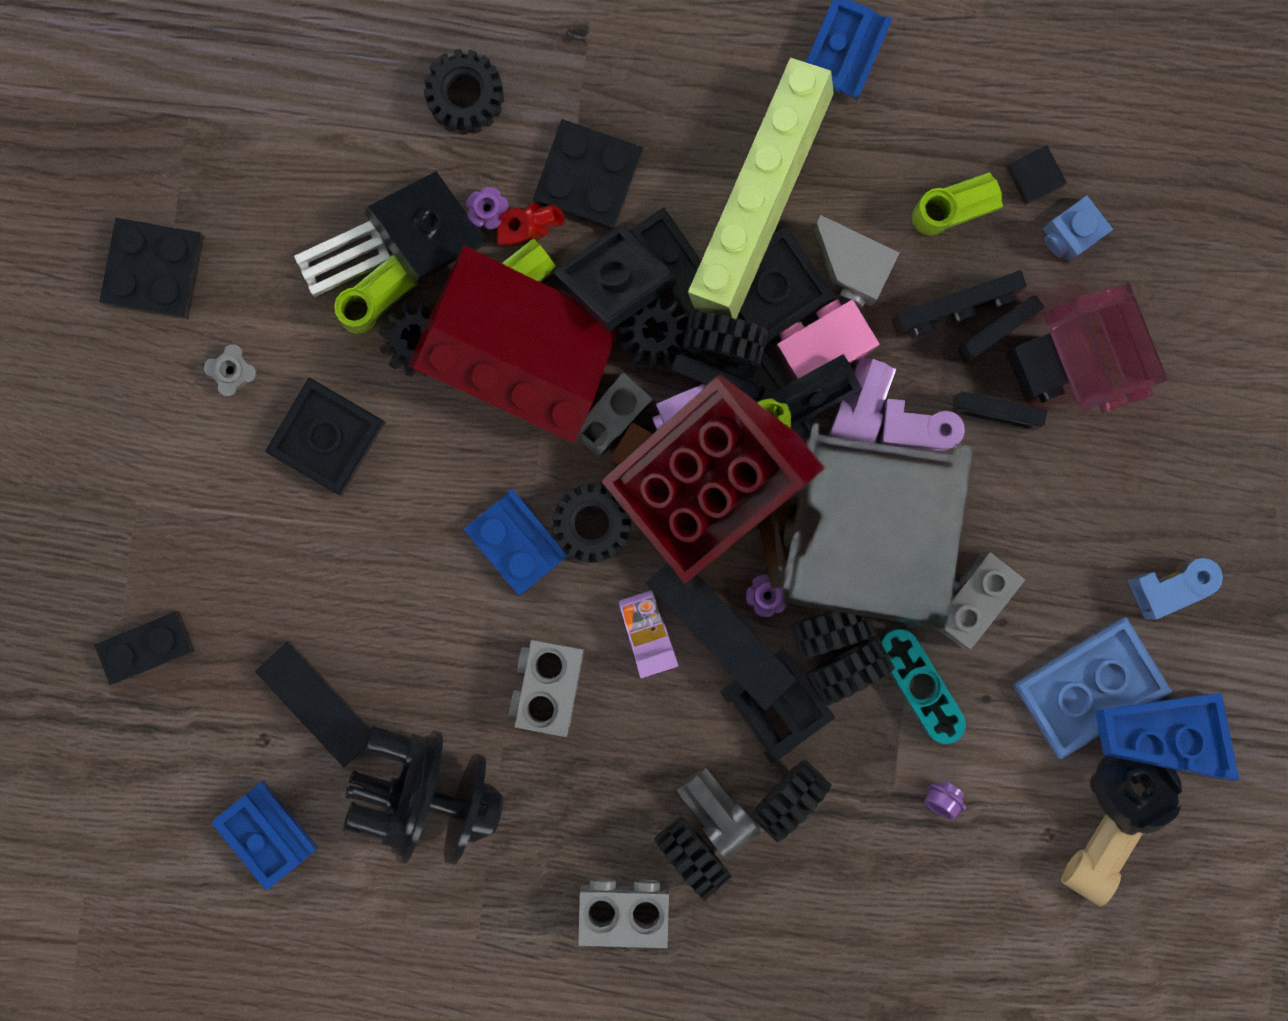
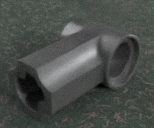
[677,767,761,860]

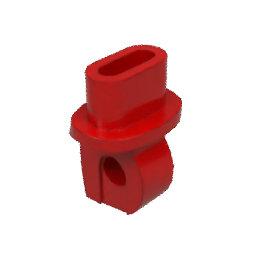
[497,203,564,248]

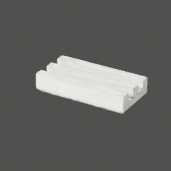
[294,221,391,297]

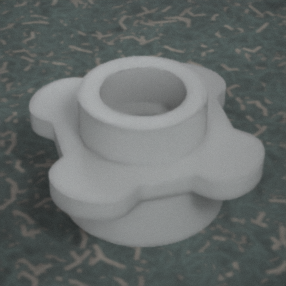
[204,344,256,396]

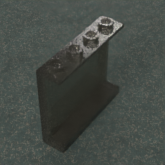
[776,423,973,629]

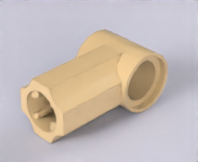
[1061,814,1143,907]

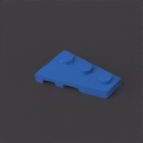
[1095,693,1240,782]

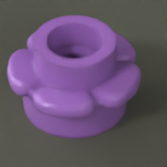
[466,187,509,229]
[746,574,788,617]
[924,781,966,821]

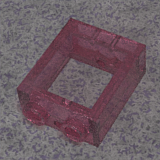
[1043,282,1168,414]

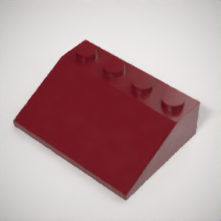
[408,245,620,443]
[601,375,826,583]

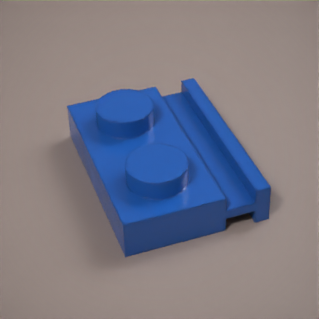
[806,0,893,101]
[464,489,568,596]
[211,780,319,891]

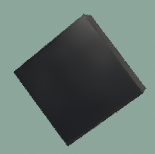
[1006,145,1067,205]

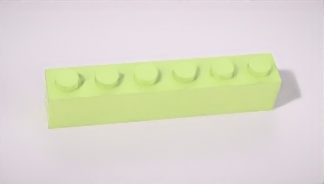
[688,57,834,319]

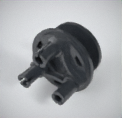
[343,725,503,865]

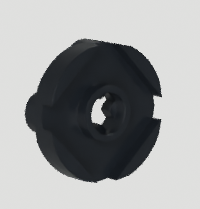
[1090,756,1182,835]

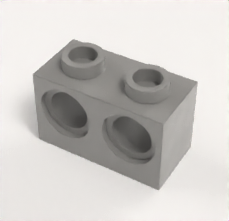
[928,552,1025,650]
[509,639,585,737]
[578,878,669,948]

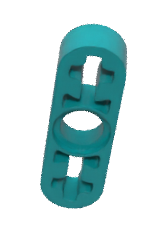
[880,629,966,744]

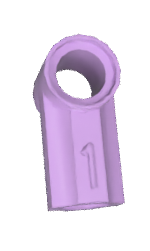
[829,357,896,451]

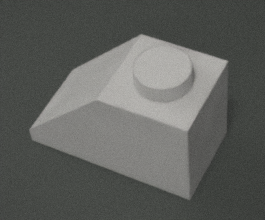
[813,215,899,308]

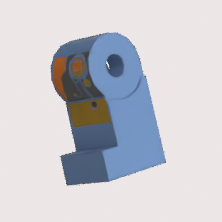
[1127,558,1223,620]

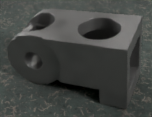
[577,372,655,457]

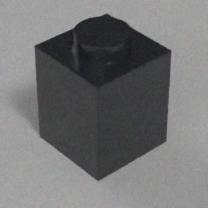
[1006,331,1075,403]

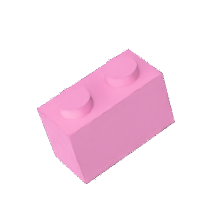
[774,299,880,381]

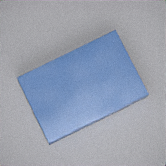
[1012,617,1172,760]

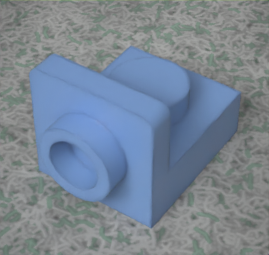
[1043,195,1113,263]

